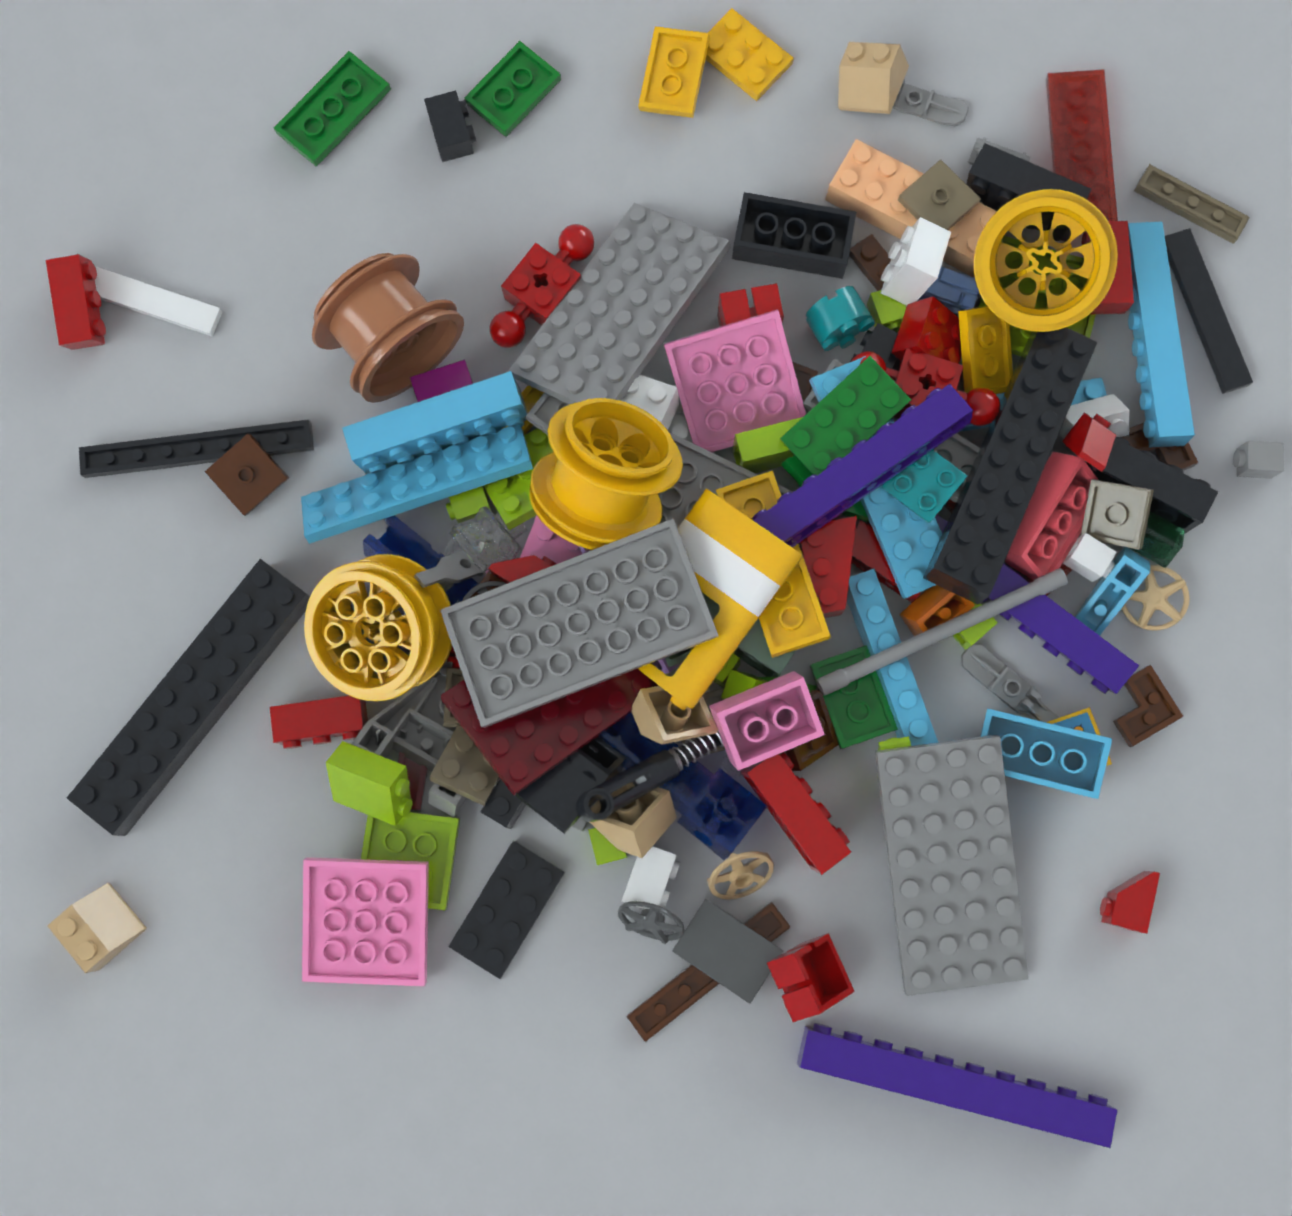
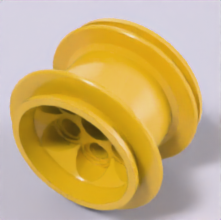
[529,398,683,550]

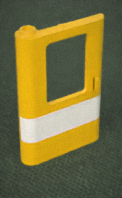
[637,489,803,711]

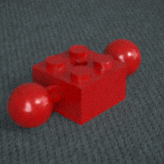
[489,224,594,348]
[851,348,1000,426]

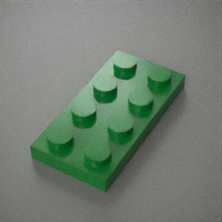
[274,51,391,167]
[780,356,911,475]

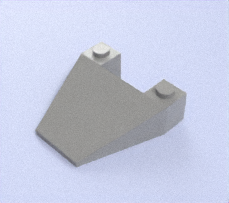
[352,667,467,818]

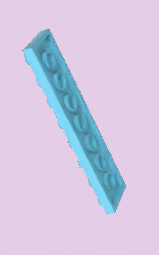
[809,356,942,599]
[301,425,533,544]

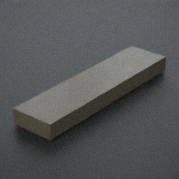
[1134,164,1250,244]

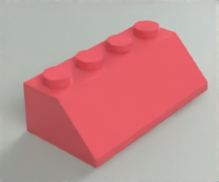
[1004,452,1099,580]

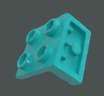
[882,450,967,523]

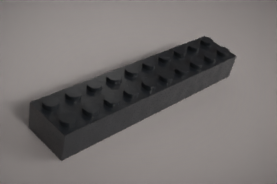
[923,327,1097,605]
[67,559,310,836]

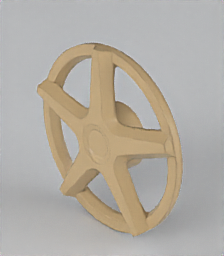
[1121,565,1190,631]
[707,851,774,900]

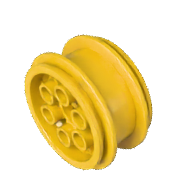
[974,189,1118,332]
[304,554,452,701]

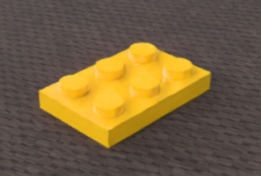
[706,8,794,101]
[638,26,710,118]
[958,306,1013,394]

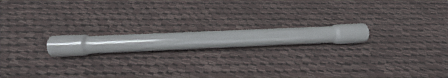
[816,568,1068,696]

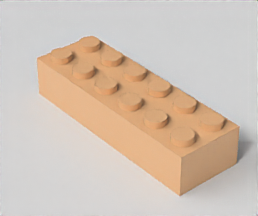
[825,139,997,277]

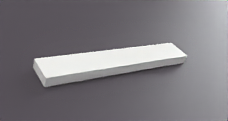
[64,256,223,337]

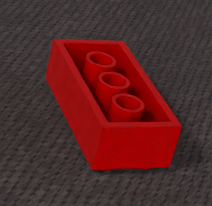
[740,752,851,875]

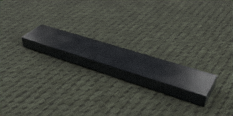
[1165,228,1253,394]

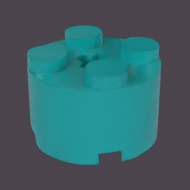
[806,286,875,352]

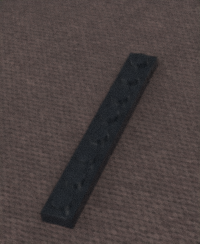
[79,419,314,478]

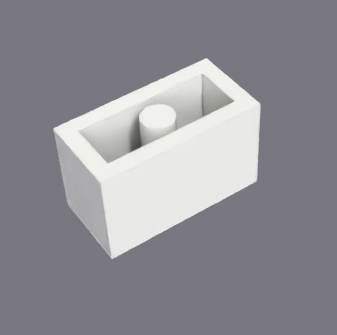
[1059,394,1130,439]
[622,846,680,909]

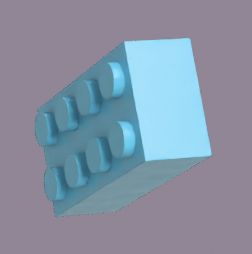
[980,708,1112,799]

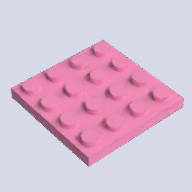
[664,309,806,452]
[302,857,429,986]

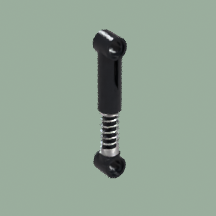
[576,731,724,822]

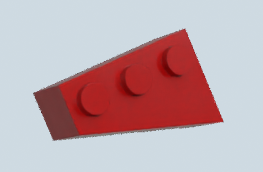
[798,516,857,618]

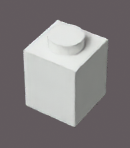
[1063,533,1117,582]

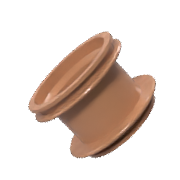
[312,253,464,403]

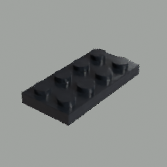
[448,841,565,979]

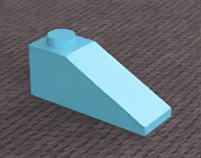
[1075,547,1150,636]

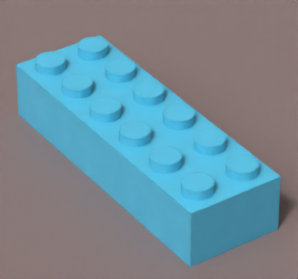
[342,371,528,474]

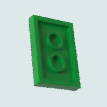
[464,41,561,137]
[810,645,898,750]

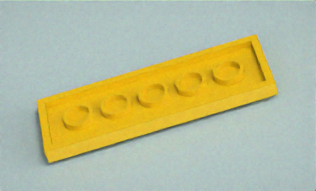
[716,470,831,658]

